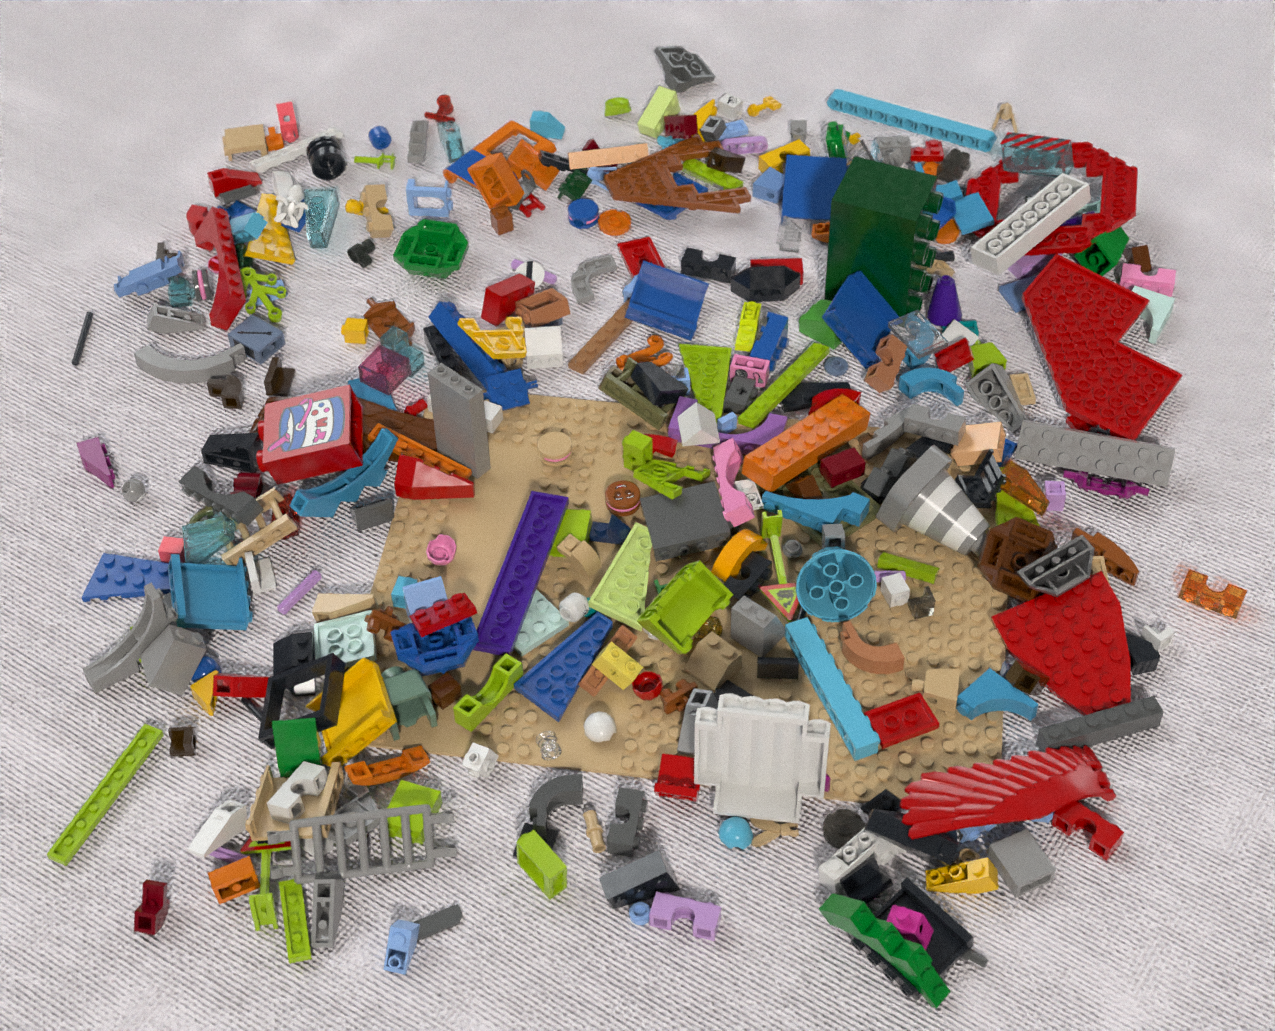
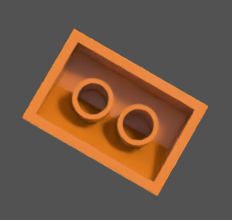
[467,152,525,210]

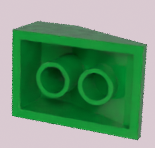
[272,718,324,778]

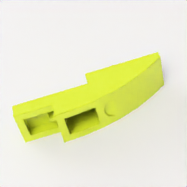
[735,301,761,352]

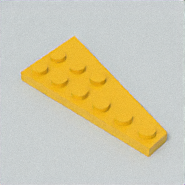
[245,193,295,265]

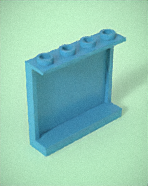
[168,554,253,630]

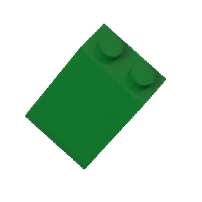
[1074,226,1130,276]

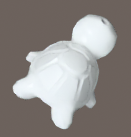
[274,184,308,228]

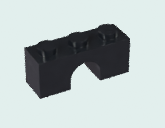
[681,248,736,283]
[724,551,773,608]

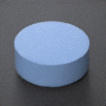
[629,902,651,925]

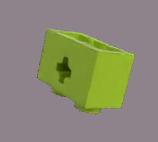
[622,430,653,472]

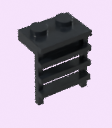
[955,449,1006,509]

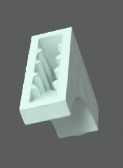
[1132,286,1175,344]

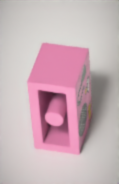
[730,354,770,388]

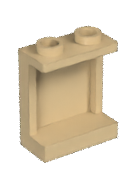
[222,124,268,161]

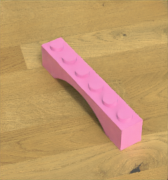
[712,438,755,527]

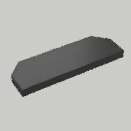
[413,904,463,942]

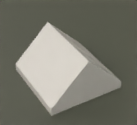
[678,402,720,447]

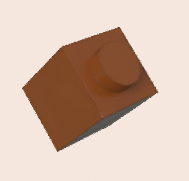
[490,205,514,236]

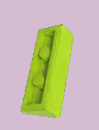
[877,552,940,584]

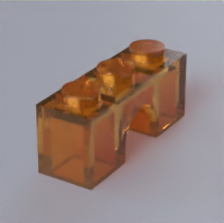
[1178,569,1247,619]

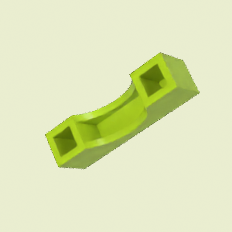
[453,653,523,732]

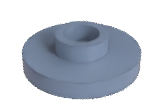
[824,357,848,376]

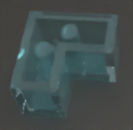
[380,326,425,378]

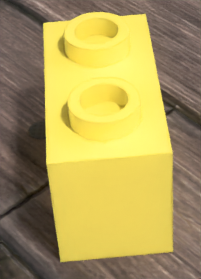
[592,641,643,690]

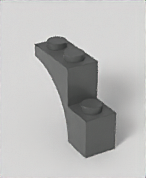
[863,447,919,498]

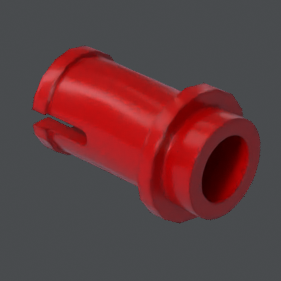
[404,399,428,417]

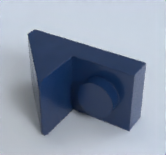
[589,514,631,545]

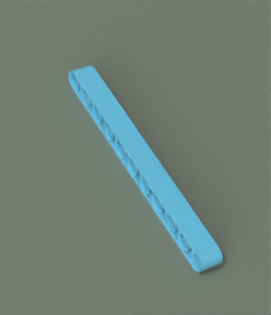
[827,89,997,152]

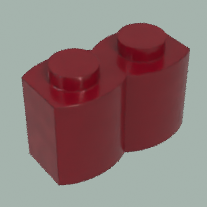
[230,473,263,499]

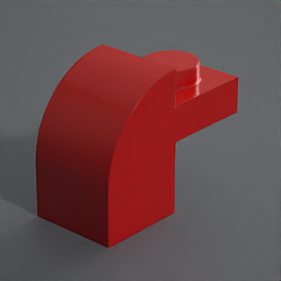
[186,204,208,235]

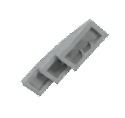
[407,121,429,163]
[862,407,910,461]

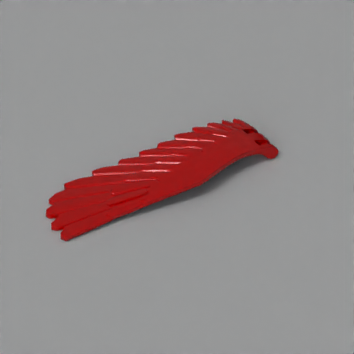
[899,745,1116,839]

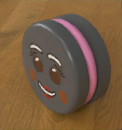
[192,268,212,302]

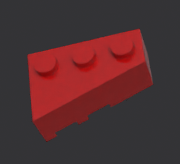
[481,273,535,327]

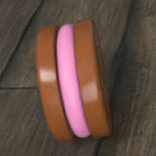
[605,480,641,516]

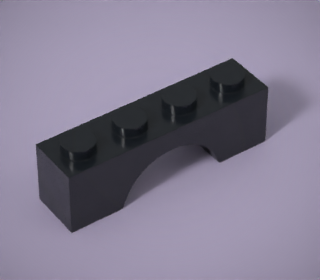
[423,325,462,376]

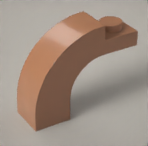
[840,621,905,674]

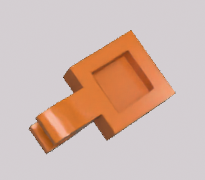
[265,127,284,151]

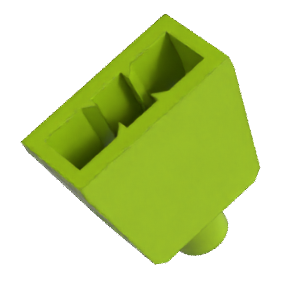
[968,340,1007,378]

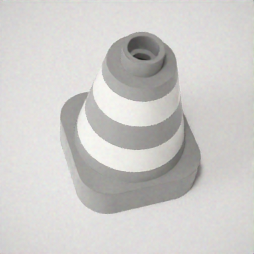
[876,445,990,557]

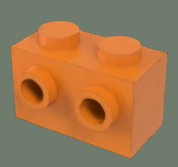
[208,856,260,905]

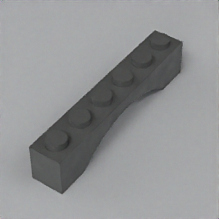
[178,466,264,526]

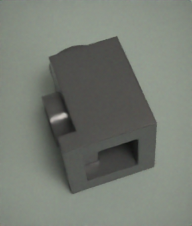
[700,116,727,142]

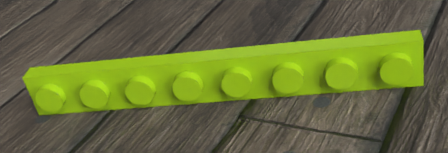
[738,342,830,429]
[47,724,164,866]

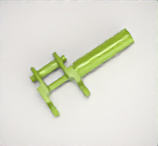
[354,153,396,170]

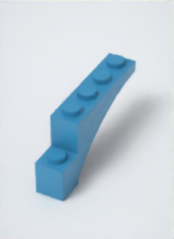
[762,491,870,533]

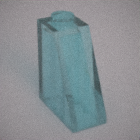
[437,120,464,163]
[182,515,236,564]

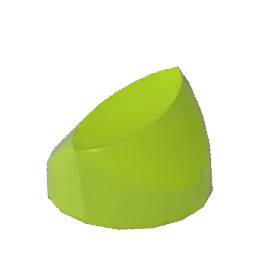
[605,97,632,116]

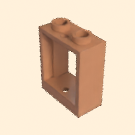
[515,288,570,328]

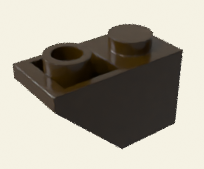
[707,147,746,173]
[1005,660,1050,695]

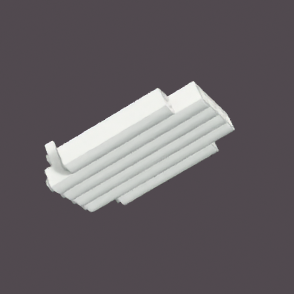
[694,694,831,824]

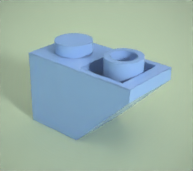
[383,919,420,975]

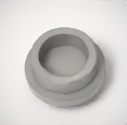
[783,540,802,558]

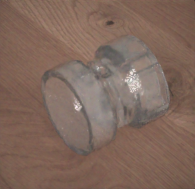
[536,731,562,760]

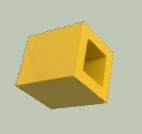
[341,318,369,344]

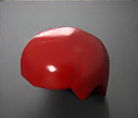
[632,671,663,701]

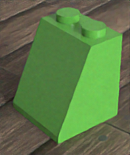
[799,300,842,350]

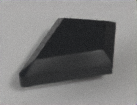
[860,789,901,813]

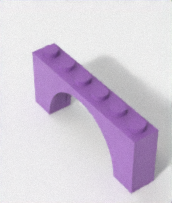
[668,396,788,455]

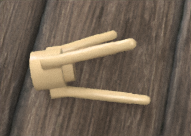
[992,103,1018,134]

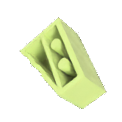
[637,86,681,138]

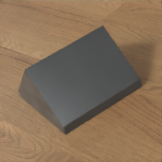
[349,498,394,531]

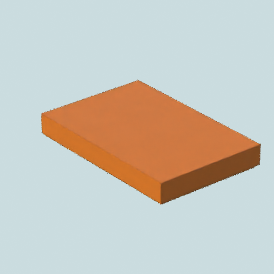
[506,139,560,191]

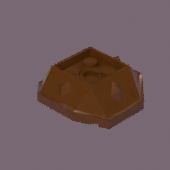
[977,517,1058,602]

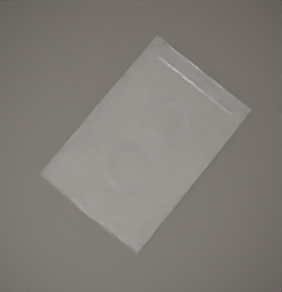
[888,310,949,359]

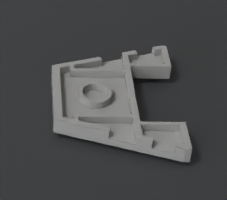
[326,782,379,846]

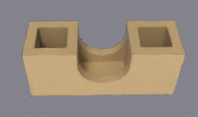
[360,184,394,238]

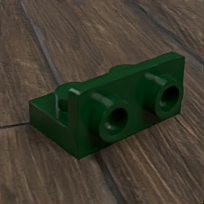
[557,169,593,201]

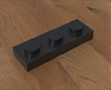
[538,150,588,175]

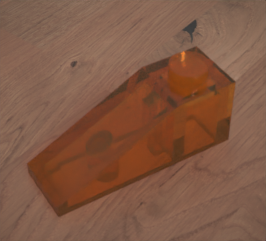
[1000,460,1050,517]

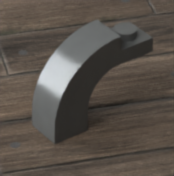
[529,774,584,839]

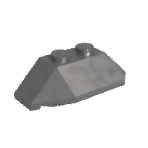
[1017,535,1095,597]

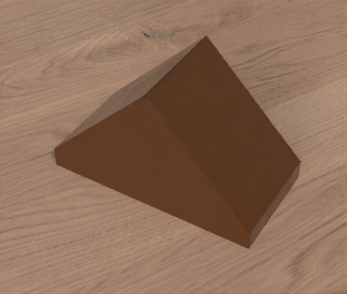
[1122,245,1152,273]
[786,475,823,500]

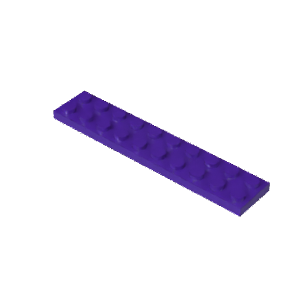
[473,491,569,656]

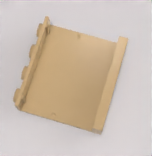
[245,762,345,841]

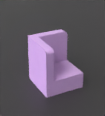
[1044,481,1066,511]

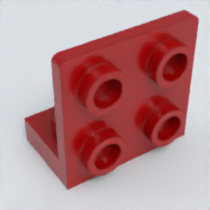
[654,753,700,802]

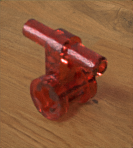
[424,94,455,124]

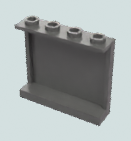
[640,481,731,562]

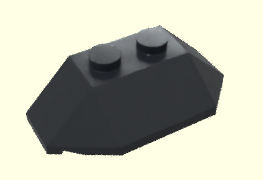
[731,266,800,302]
[273,628,316,697]

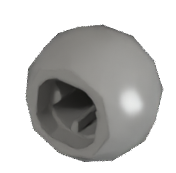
[122,479,146,502]

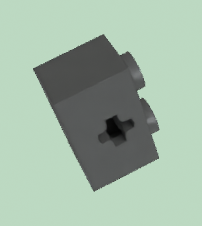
[724,375,758,414]

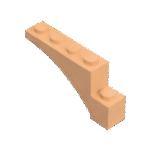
[568,143,649,170]

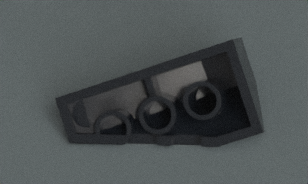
[864,809,958,867]

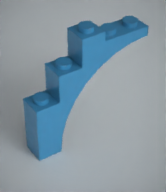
[290,428,398,517]

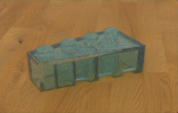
[304,189,340,249]

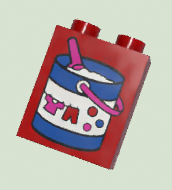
[256,384,363,485]

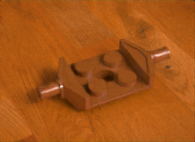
[363,298,415,348]

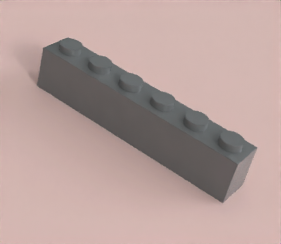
[1036,696,1164,752]

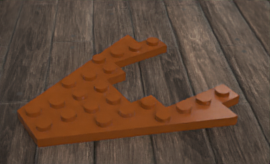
[604,134,751,214]

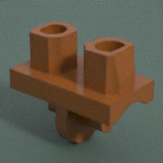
[364,606,406,642]
[660,678,698,715]

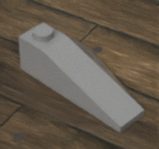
[965,363,1028,433]

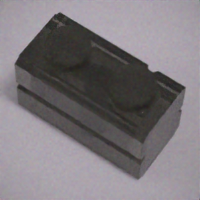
[936,148,971,183]

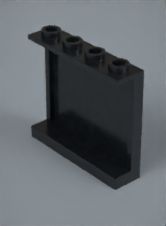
[850,877,974,1001]

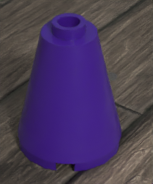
[927,275,962,326]

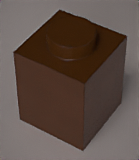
[428,672,462,710]

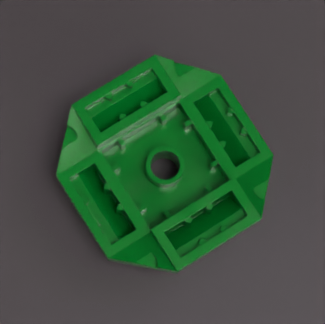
[393,219,469,279]

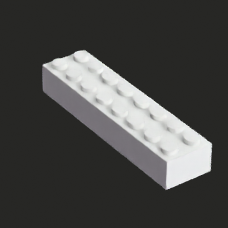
[970,173,1091,275]

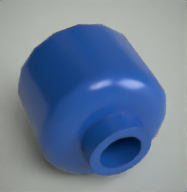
[368,126,392,150]

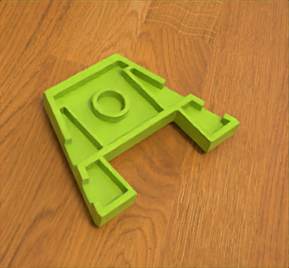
[633,459,711,499]

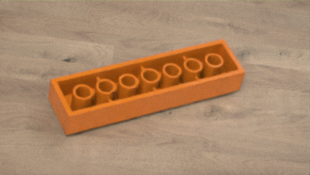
[742,394,871,492]

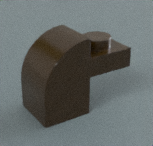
[207,375,245,409]

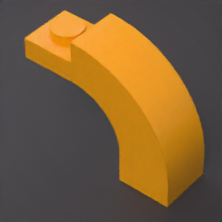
[711,529,768,582]

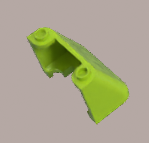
[637,561,733,654]

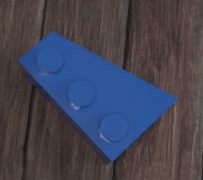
[749,312,789,374]

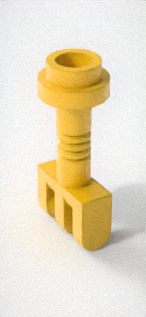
[747,96,782,117]

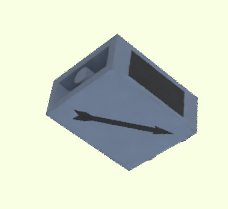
[228,315,285,364]

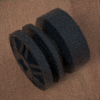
[306,136,346,180]

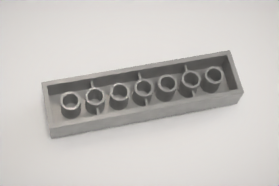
[1015,420,1175,487]

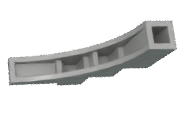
[83,583,178,694]

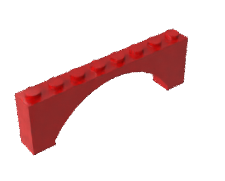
[194,206,246,330]

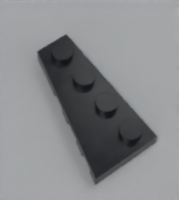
[780,382,852,413]

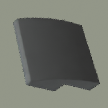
[218,185,257,205]

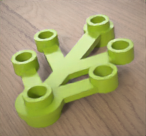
[240,267,286,323]

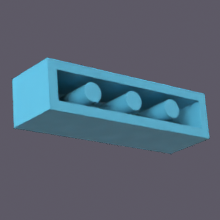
[230,212,268,245]

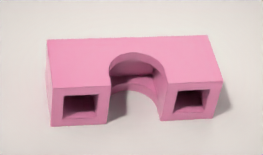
[1119,263,1176,297]

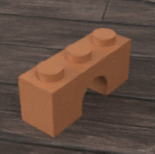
[864,334,908,393]

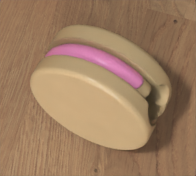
[537,431,573,466]

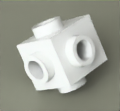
[462,743,498,779]

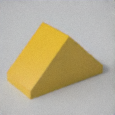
[190,670,219,716]

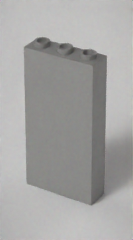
[427,363,491,479]

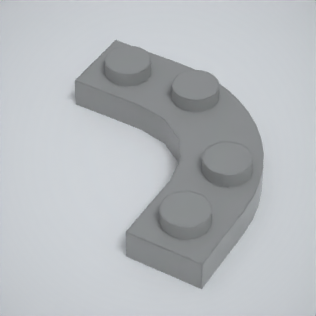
[571,254,617,304]

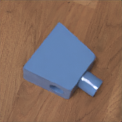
[752,167,785,203]

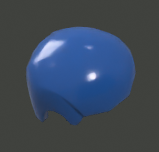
[191,656,221,683]

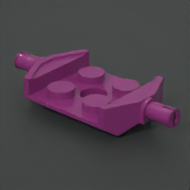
[1063,470,1150,499]

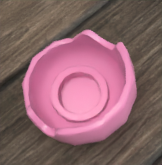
[426,534,457,565]

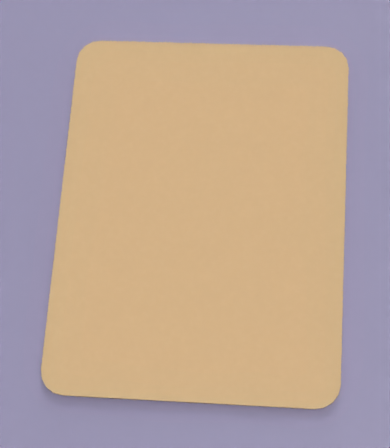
[348,390,1012,803]

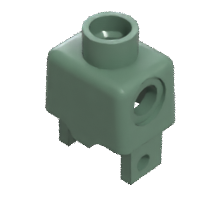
[381,666,438,741]

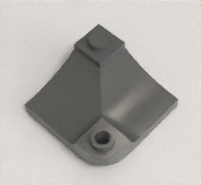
[654,46,716,93]

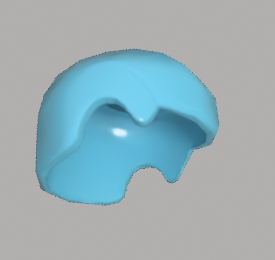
[718,816,754,850]

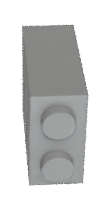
[987,829,1056,898]

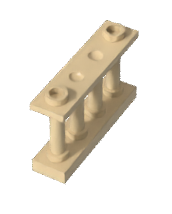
[209,487,298,566]

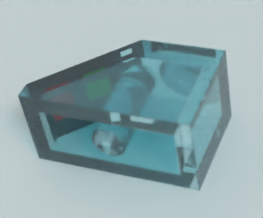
[168,275,195,308]

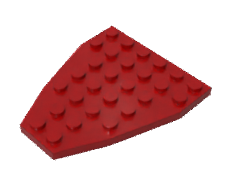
[991,571,1131,716]

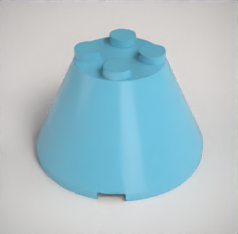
[796,546,877,622]

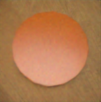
[598,209,631,236]
[935,219,960,244]

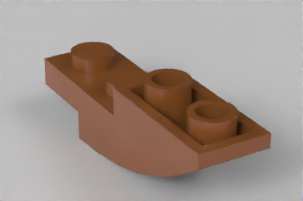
[1071,527,1139,586]

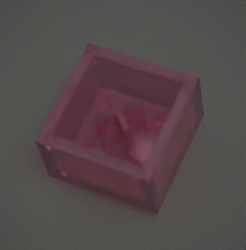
[358,345,411,395]

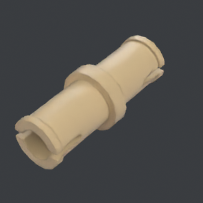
[583,810,606,853]

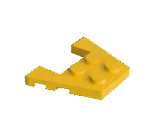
[457,317,527,359]

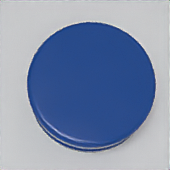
[568,199,599,229]

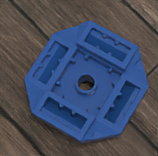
[391,616,479,677]

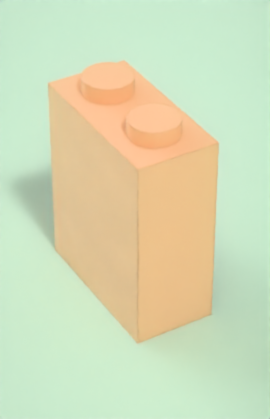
[951,422,1006,466]

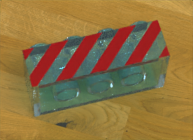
[1000,132,1074,178]

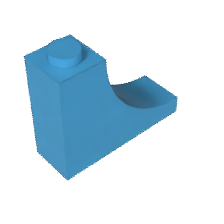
[956,668,1039,721]

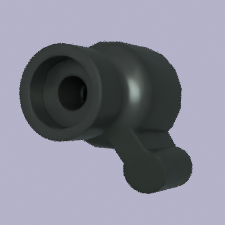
[347,239,375,268]

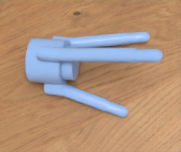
[587,167,617,192]

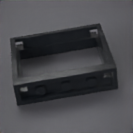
[258,653,346,749]

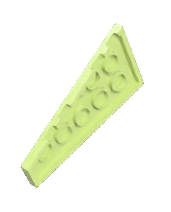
[588,522,652,631]

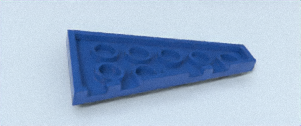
[514,612,613,722]

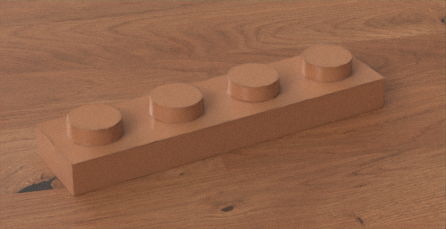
[578,625,638,697]

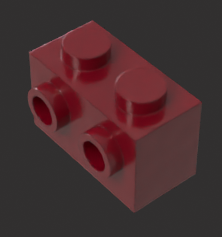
[664,115,698,139]
[820,447,866,488]

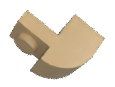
[557,534,601,580]

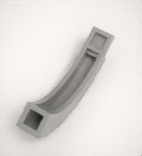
[134,343,247,383]

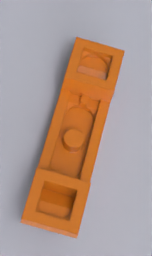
[344,746,430,786]

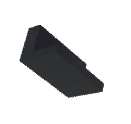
[757,657,799,679]
[840,857,893,904]

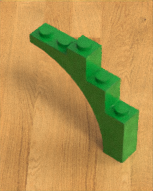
[819,893,951,1008]

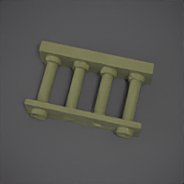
[601,357,688,430]

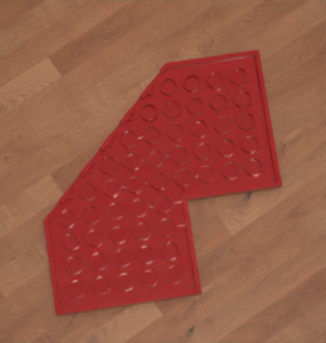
[1022,253,1183,440]

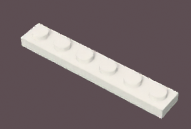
[249,126,343,173]

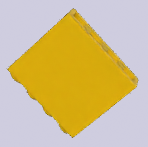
[306,657,397,767]

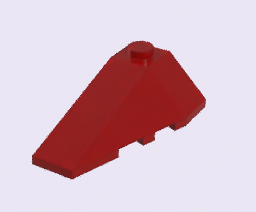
[394,454,475,500]

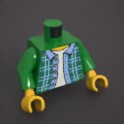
[826,121,861,165]

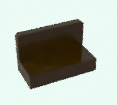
[264,357,296,397]

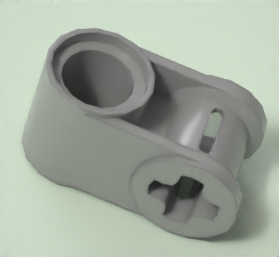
[790,120,807,144]

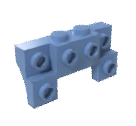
[114,251,184,298]

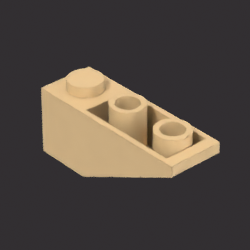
[312,593,379,623]

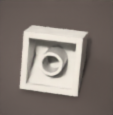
[525,326,563,369]

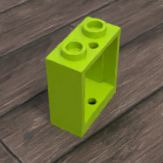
[516,830,567,900]

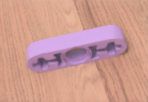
[721,136,768,154]

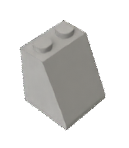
[731,596,785,657]
[140,624,206,696]

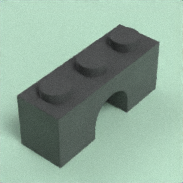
[607,787,648,857]

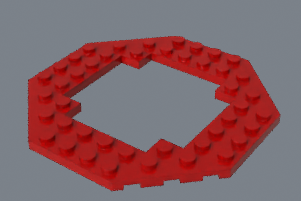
[966,142,1138,256]

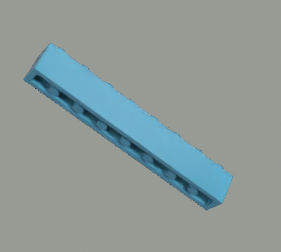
[784,617,880,761]

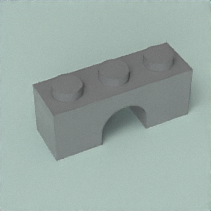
[904,404,966,446]

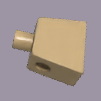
[911,669,960,713]

